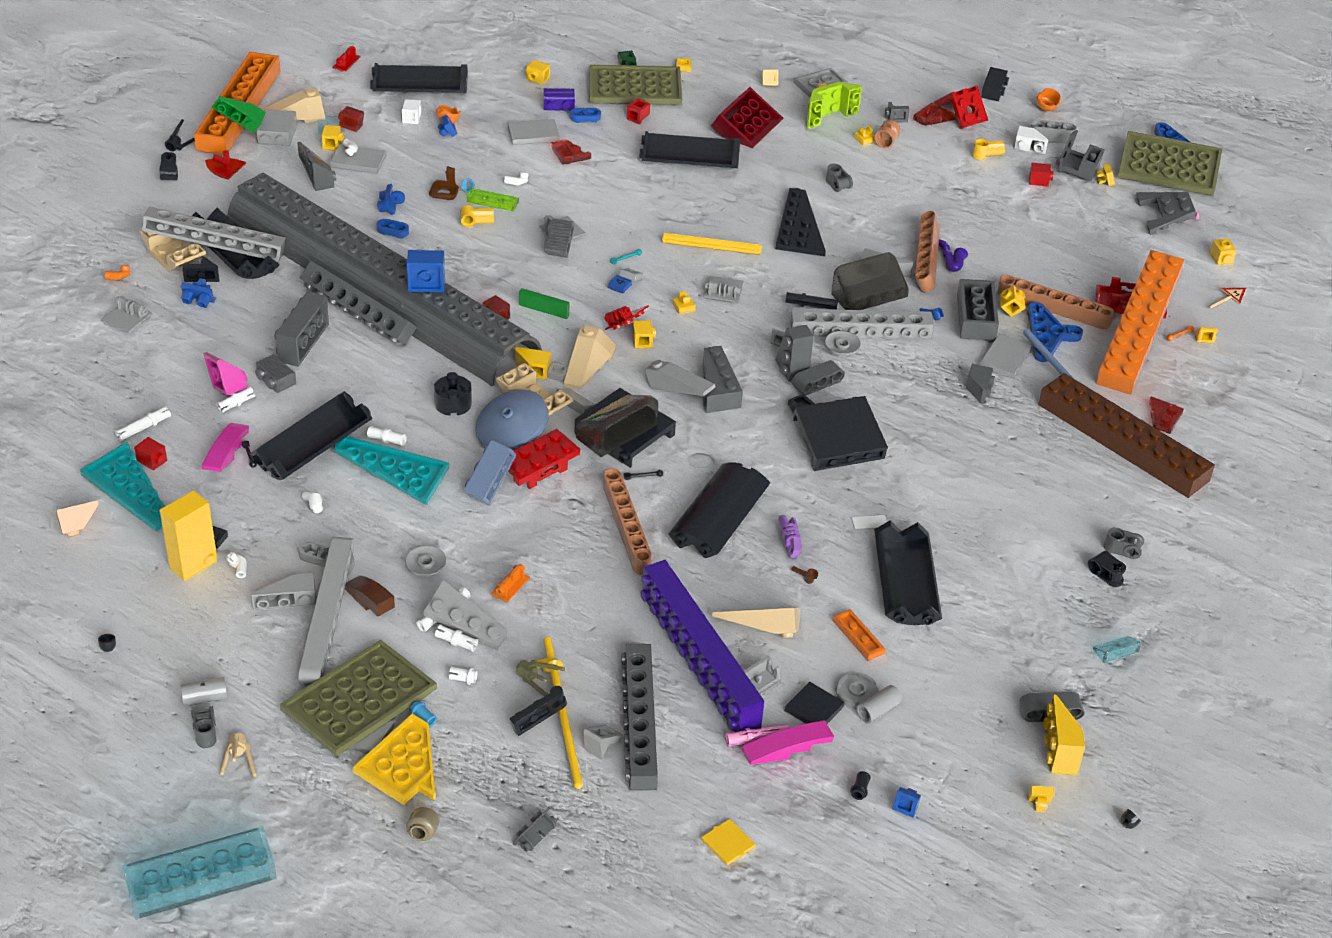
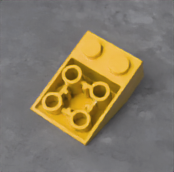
[1043,695,1085,775]

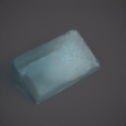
[1093,636,1141,663]

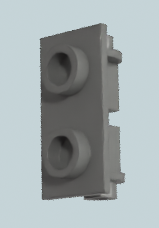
[513,807,557,852]

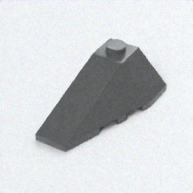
[297,142,336,191]

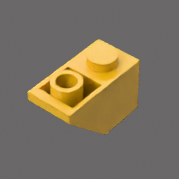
[515,347,551,380]

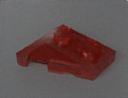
[913,103,956,126]
[1149,396,1184,434]

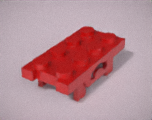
[1096,277,1167,319]
[508,429,580,490]

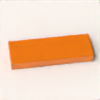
[833,609,885,661]

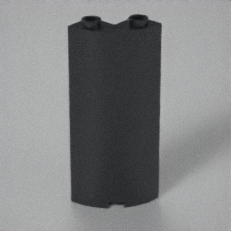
[370,63,468,93]
[639,131,741,169]
[192,207,279,279]
[250,391,373,480]
[668,462,770,558]
[874,520,942,625]

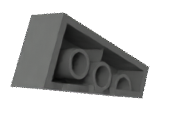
[703,346,743,413]

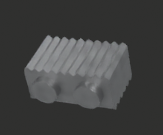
[544,218,575,258]
[255,354,296,393]

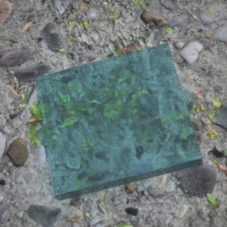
[317,115,345,134]

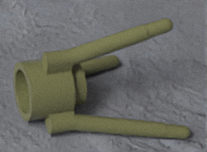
[516,660,565,696]

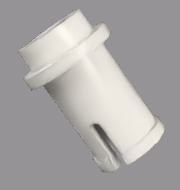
[449,666,477,685]

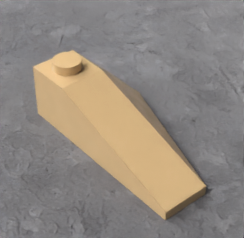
[262,88,325,123]
[563,325,616,389]
[712,607,801,638]

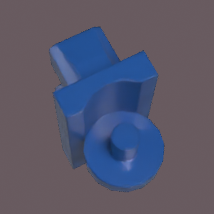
[377,184,405,215]
[180,278,216,308]

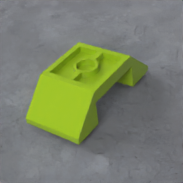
[806,82,862,129]

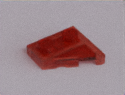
[551,139,591,165]

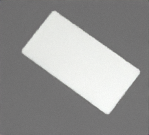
[852,515,887,529]

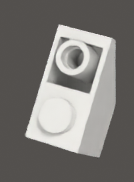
[1014,126,1048,154]

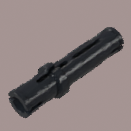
[785,292,838,310]

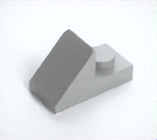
[583,724,623,759]

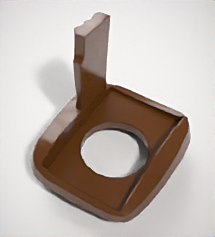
[429,166,459,200]

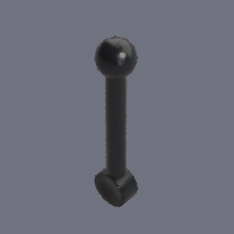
[242,441,257,468]
[624,469,664,480]

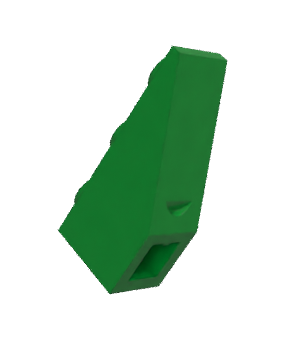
[211,96,266,133]

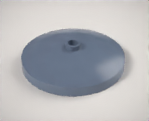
[476,389,549,450]

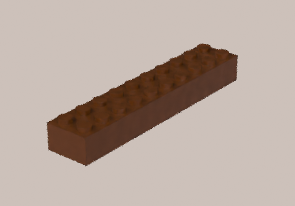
[1038,373,1215,498]

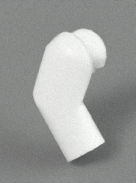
[343,139,358,156]
[504,172,528,186]
[302,491,323,513]
[226,552,247,578]

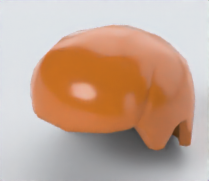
[1036,88,1061,112]
[436,105,461,123]

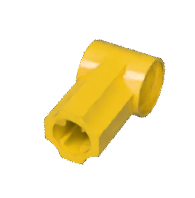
[972,139,1005,160]
[460,205,494,227]

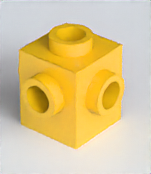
[999,285,1025,317]

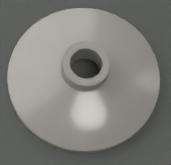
[825,331,861,355]
[406,546,446,576]

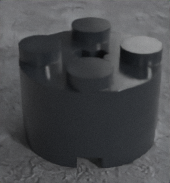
[434,372,472,416]

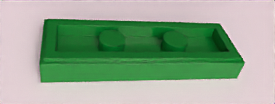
[519,288,570,319]

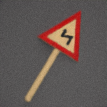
[1209,288,1246,308]

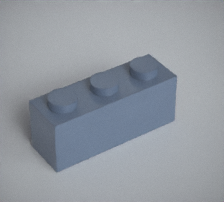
[464,440,516,505]

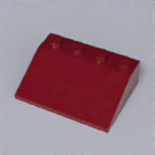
[711,87,784,149]

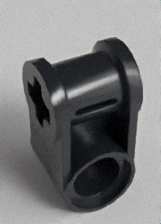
[160,152,178,180]
[1088,551,1126,587]

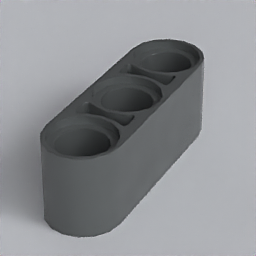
[792,360,845,395]
[1019,692,1085,722]

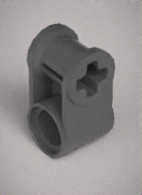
[826,163,853,192]
[1104,527,1144,559]
[191,706,217,748]

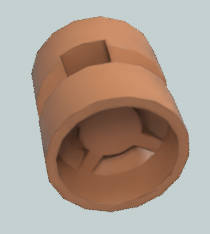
[874,120,901,148]

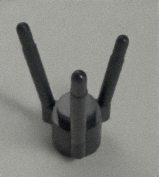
[165,119,195,152]

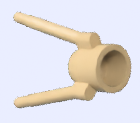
[219,732,257,777]

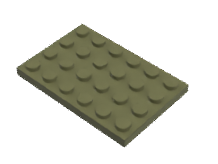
[589,65,682,105]
[1118,131,1223,196]
[280,640,437,757]

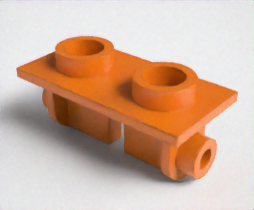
[491,564,530,603]

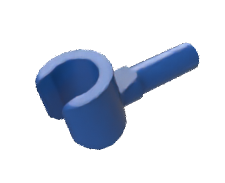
[920,308,944,320]

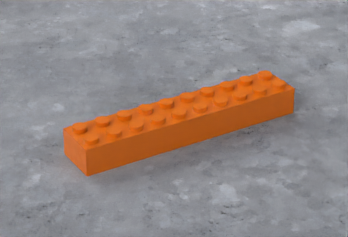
[194,51,281,155]
[1097,250,1184,395]

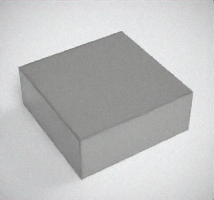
[619,268,643,281]
[547,362,569,382]

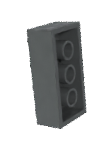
[957,279,999,340]
[274,292,329,367]

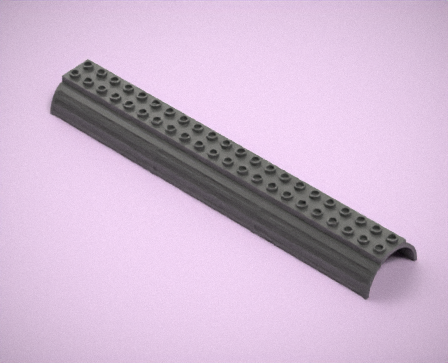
[227,172,542,387]

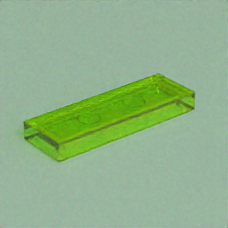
[467,188,519,211]

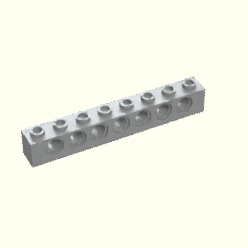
[142,206,286,262]
[790,309,934,339]

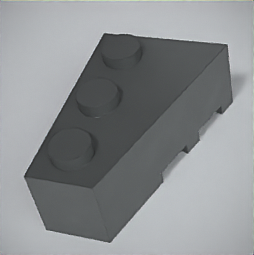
[775,325,814,382]

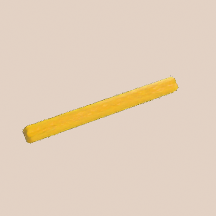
[662,233,762,255]

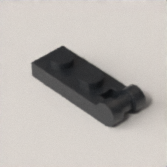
[509,686,567,736]

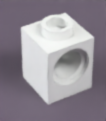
[402,99,421,124]

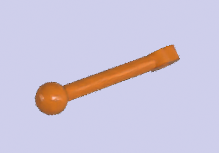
[1167,326,1195,341]

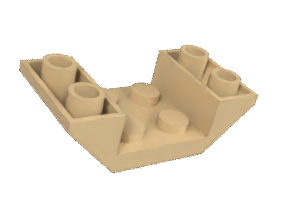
[140,230,206,272]
[496,363,573,415]

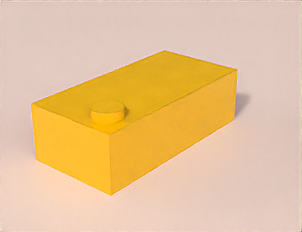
[160,490,217,581]

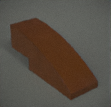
[345,576,395,617]

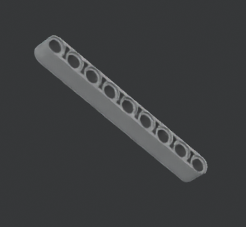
[299,537,354,684]

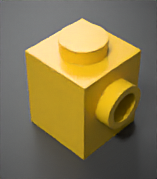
[525,60,550,84]
[322,125,344,150]
[1210,238,1236,265]
[633,320,656,348]

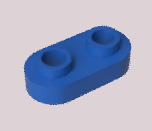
[570,108,601,123]
[376,219,409,238]

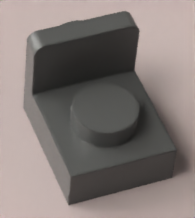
[885,102,909,123]

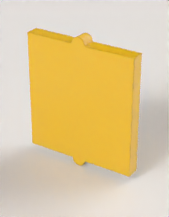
[701,819,756,865]

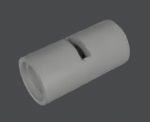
[180,677,228,706]
[856,685,902,724]

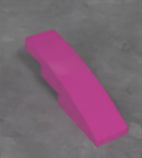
[202,422,249,472]
[741,720,834,765]

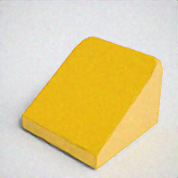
[1195,327,1218,343]

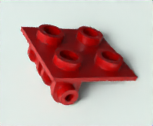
[604,305,649,330]

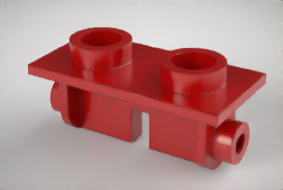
[333,46,360,72]

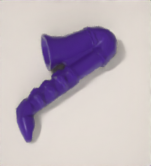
[938,239,968,272]

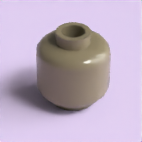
[406,807,439,841]

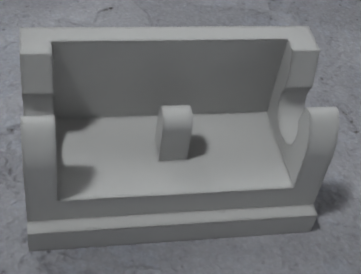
[744,656,781,696]

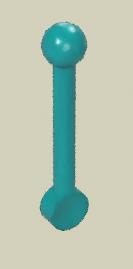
[610,249,642,264]

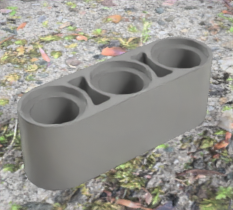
[1031,120,1077,144]

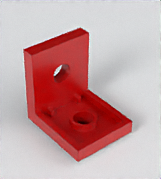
[934,85,988,129]

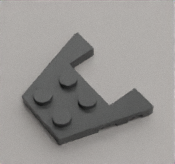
[1136,192,1196,235]

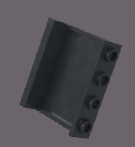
[574,388,676,468]
[793,396,888,471]

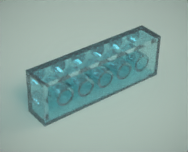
[122,826,277,920]

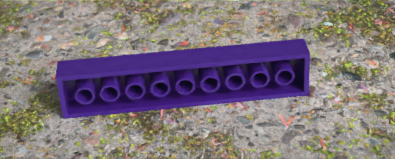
[641,559,764,732]

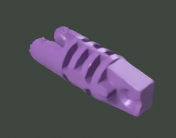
[778,515,802,559]

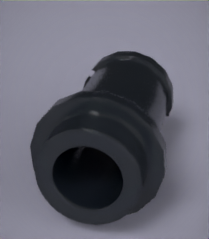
[850,771,871,800]

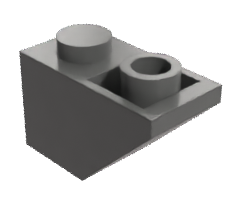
[966,364,995,404]

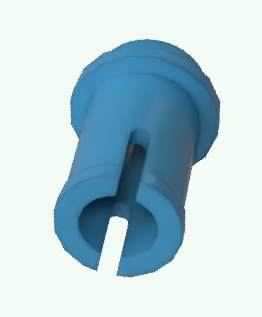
[410,701,437,727]

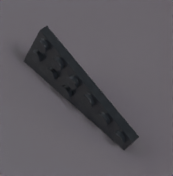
[775,188,826,256]

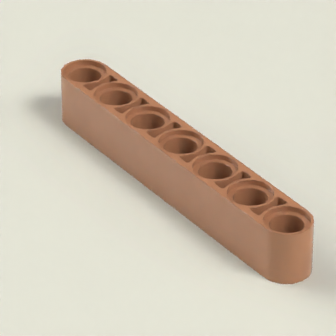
[915,211,940,293]
[997,275,1114,329]
[604,468,652,575]

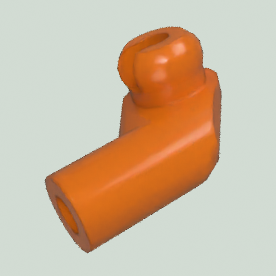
[105,265,131,280]

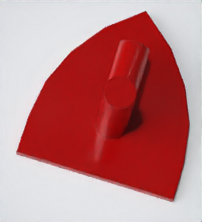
[205,150,246,180]

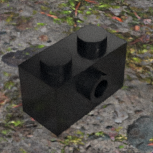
[981,67,1009,102]

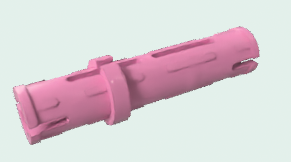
[725,724,791,747]

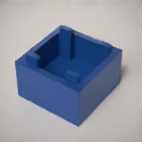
[407,250,445,292]

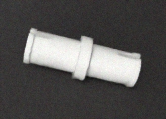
[216,386,255,413]
[367,426,407,446]
[435,624,478,652]

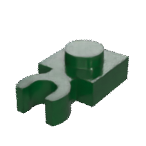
[617,50,637,66]

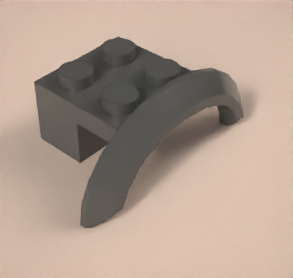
[1055,130,1105,181]

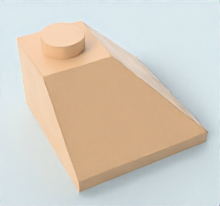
[56,500,98,537]

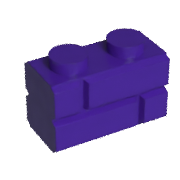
[544,88,575,111]

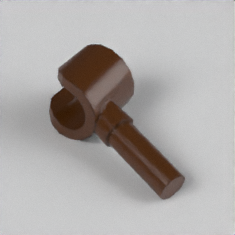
[791,566,819,584]

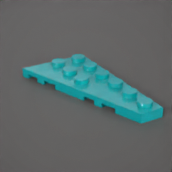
[335,436,449,505]
[80,442,165,531]

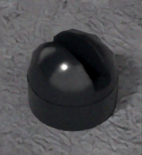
[98,634,116,652]
[1121,809,1141,829]

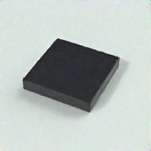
[785,682,845,724]

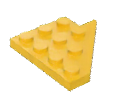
[353,713,436,805]

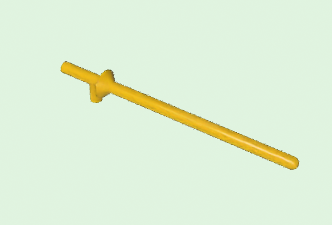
[537,637,583,789]

